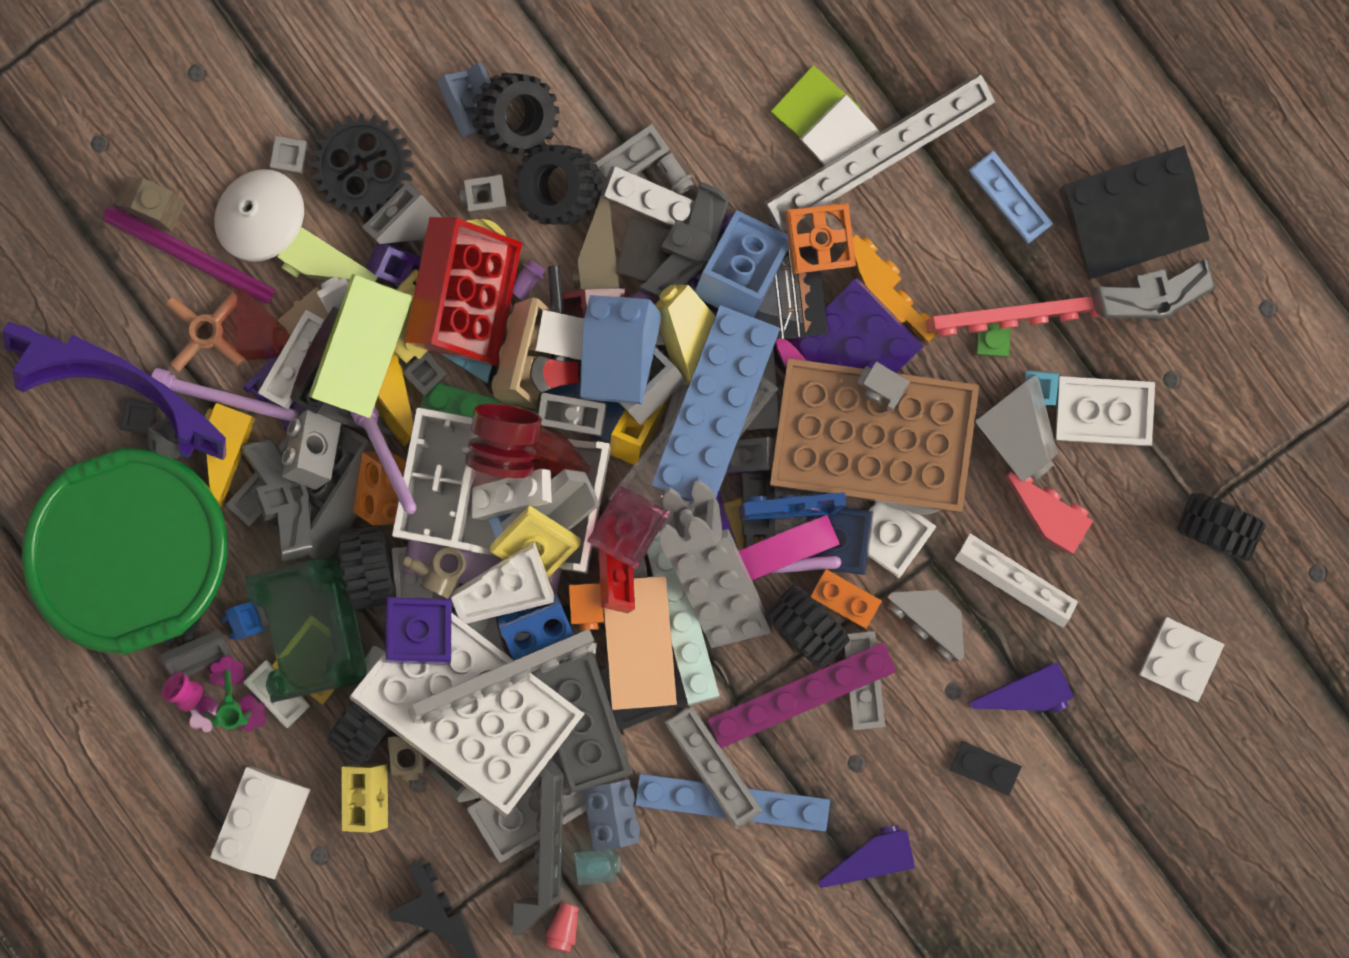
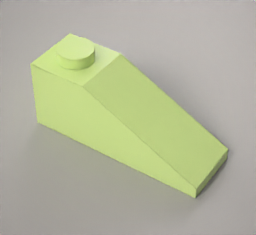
[278,227,381,284]

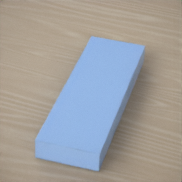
[968,151,1053,245]

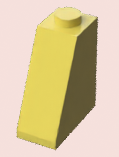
[655,285,716,385]

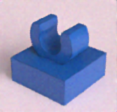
[221,601,265,641]

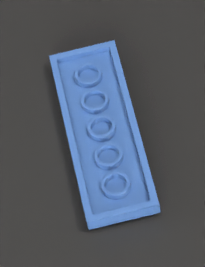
[651,305,780,501]

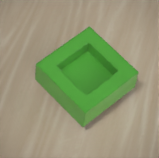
[976,324,1011,357]

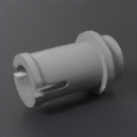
[656,153,694,195]

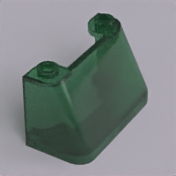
[245,558,367,703]

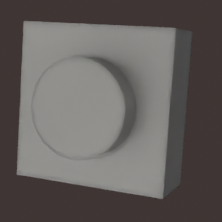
[270,136,308,174]

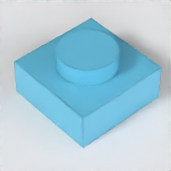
[1025,370,1059,406]

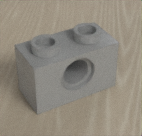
[538,393,607,436]
[282,410,341,490]

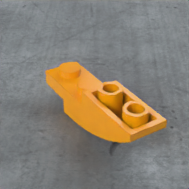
[853,234,937,345]

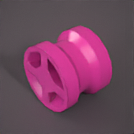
[162,672,203,712]

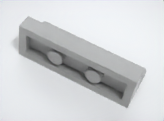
[500,469,599,531]

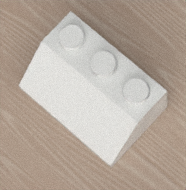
[210,766,311,879]

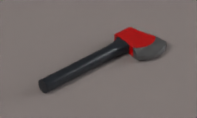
[530,265,579,393]

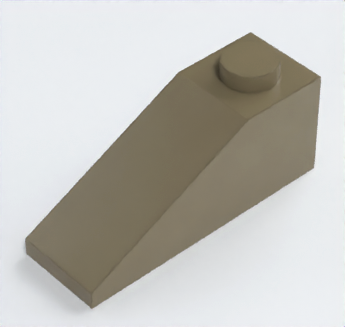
[572,197,619,290]

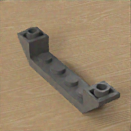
[509,759,564,936]

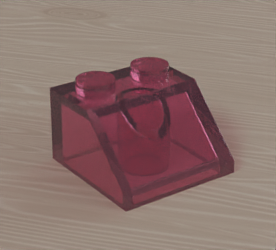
[587,485,670,569]

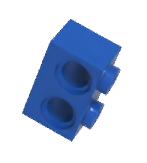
[497,592,574,661]

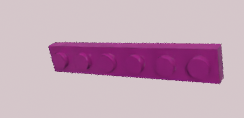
[708,642,897,748]

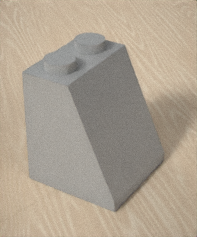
[975,375,1058,482]

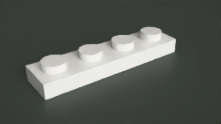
[955,534,1078,628]

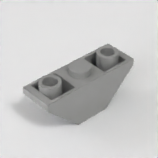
[886,590,964,662]

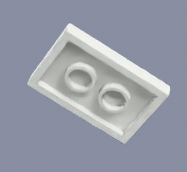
[1055,376,1155,446]

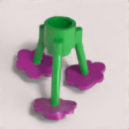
[189,655,267,732]

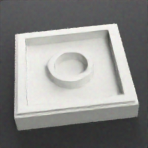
[799,95,880,166]
[868,501,936,578]

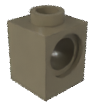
[388,736,426,781]

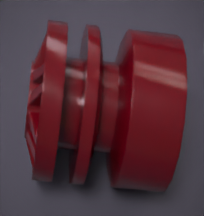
[465,403,542,478]

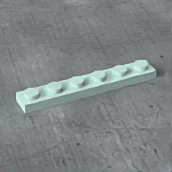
[639,514,720,706]

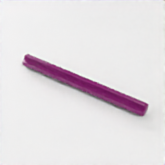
[102,205,275,304]

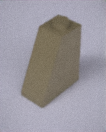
[114,176,185,231]

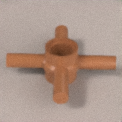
[165,292,246,372]

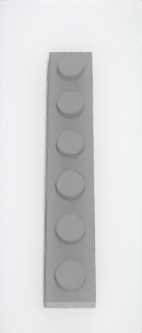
[408,629,595,724]

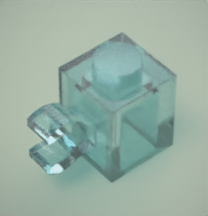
[575,849,623,885]

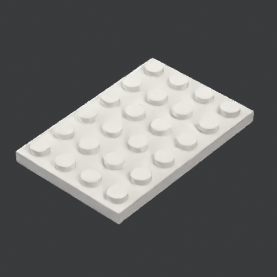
[350,597,584,817]

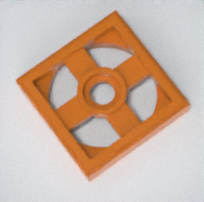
[785,203,856,274]

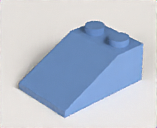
[695,210,789,318]
[580,295,662,404]

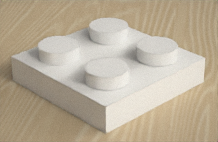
[1138,617,1225,702]

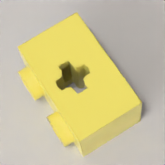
[342,763,388,833]

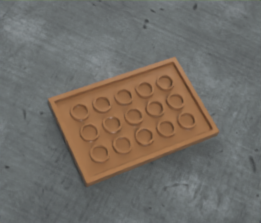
[770,358,980,513]

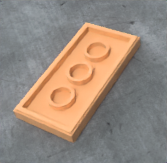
[604,576,677,710]

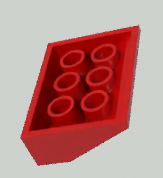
[405,217,523,366]

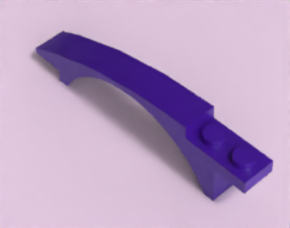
[3,322,226,460]

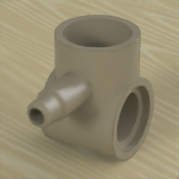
[402,547,466,599]

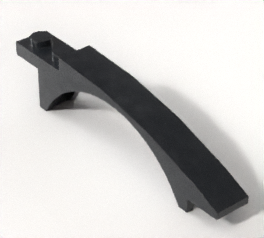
[388,858,481,958]

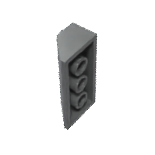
[267,424,375,565]

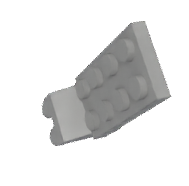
[659,481,772,648]

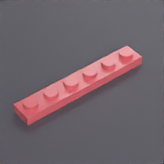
[925,297,1102,337]

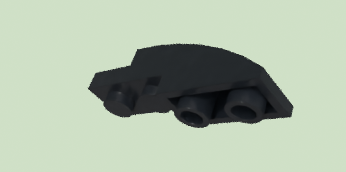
[290,307,339,414]

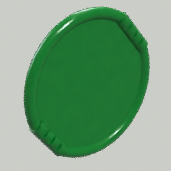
[21,447,228,655]

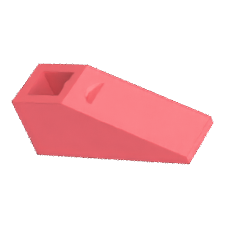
[1005,471,1093,555]

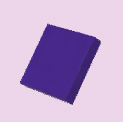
[385,597,452,665]

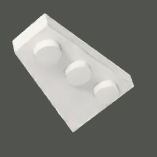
[451,542,555,624]

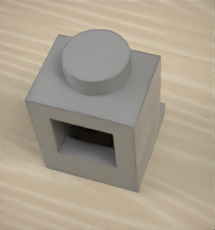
[459,175,508,215]
[857,362,910,413]

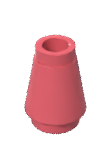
[544,903,579,953]

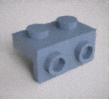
[437,63,507,138]
[583,779,640,851]

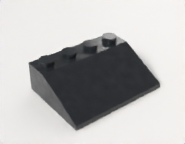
[1059,145,1210,280]

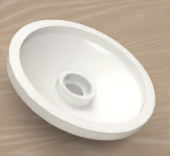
[214,169,304,262]

